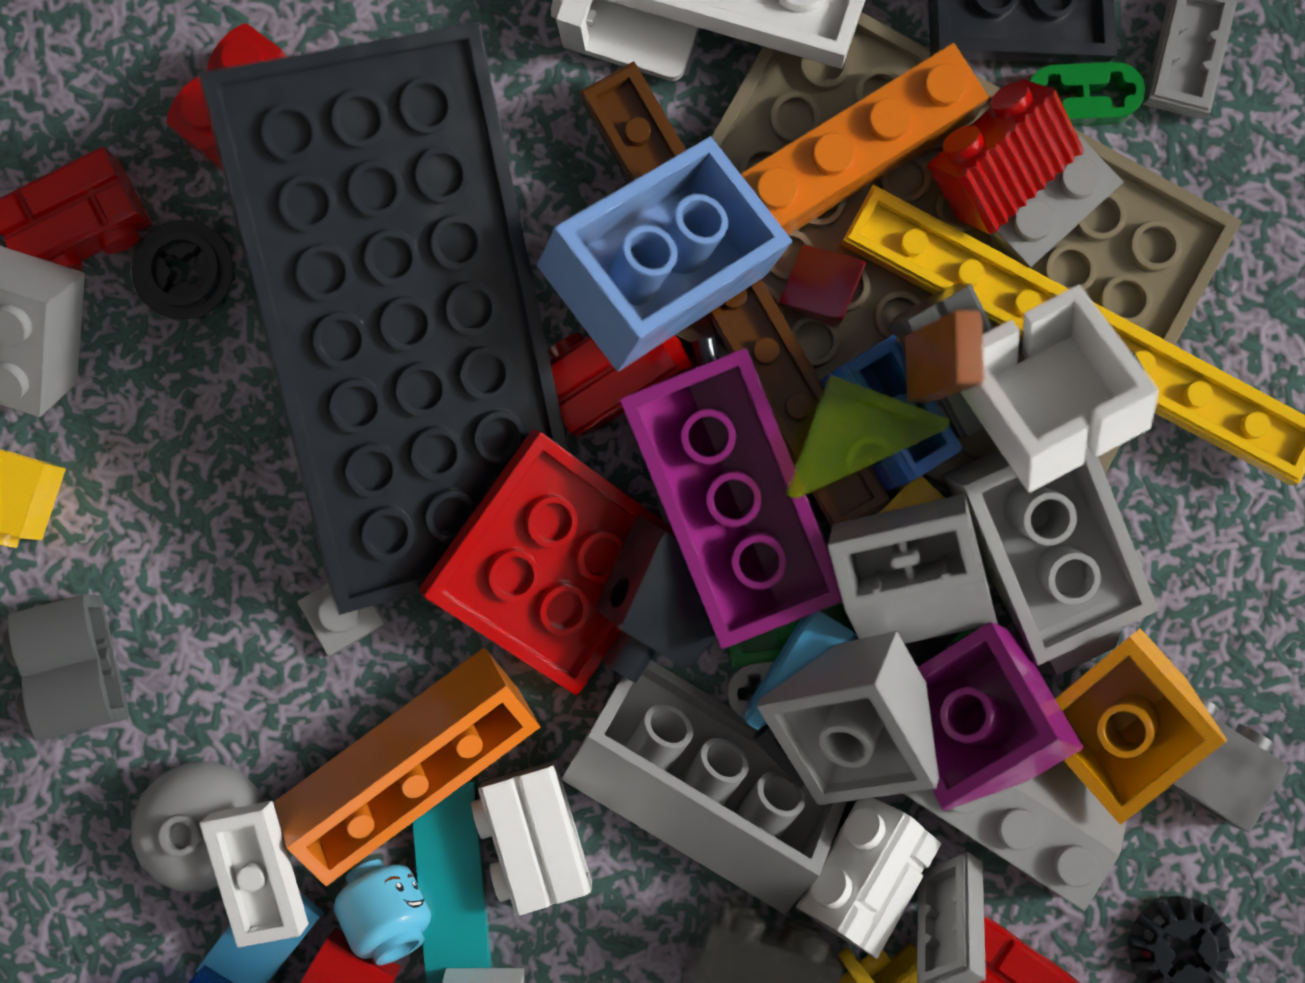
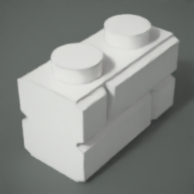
[471,760,592,916]
[796,797,942,959]

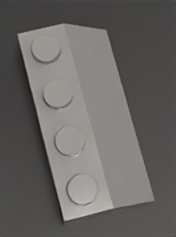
[561,660,847,914]
[904,761,1127,911]

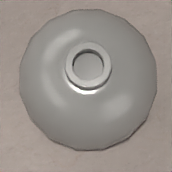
[131,761,262,892]

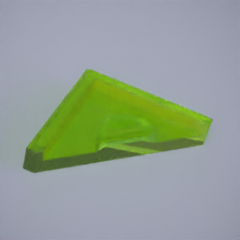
[785,375,950,499]

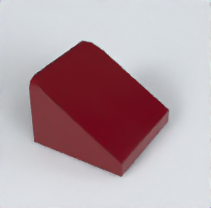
[778,244,866,328]

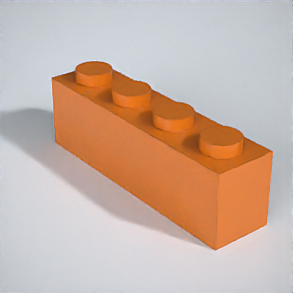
[741,43,990,235]
[274,647,541,886]

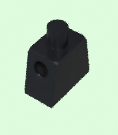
[597,514,717,683]

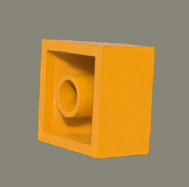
[1055,628,1227,826]

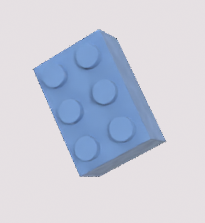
[537,136,793,372]

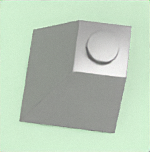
[757,631,939,805]

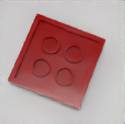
[418,428,676,696]

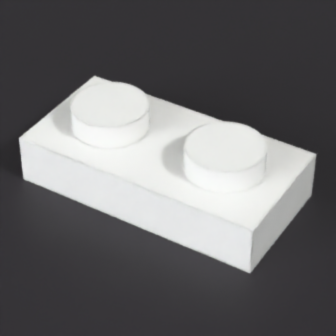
[200,800,309,948]

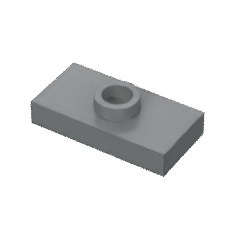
[1143,0,1238,120]
[917,852,986,983]

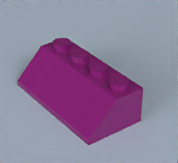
[620,348,843,649]

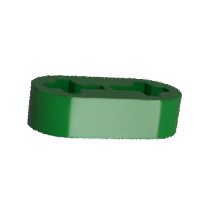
[1029,62,1145,126]

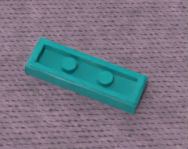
[413,780,492,983]

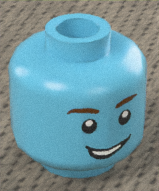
[333,859,432,965]

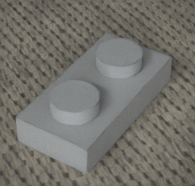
[989,136,1124,268]

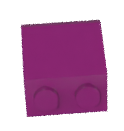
[918,621,1083,810]

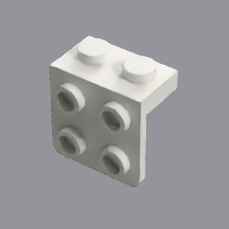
[551,0,699,81]

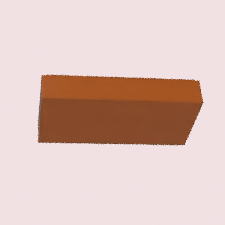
[905,310,984,403]

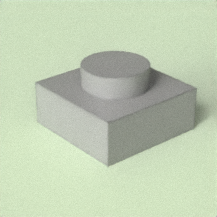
[297,584,387,657]

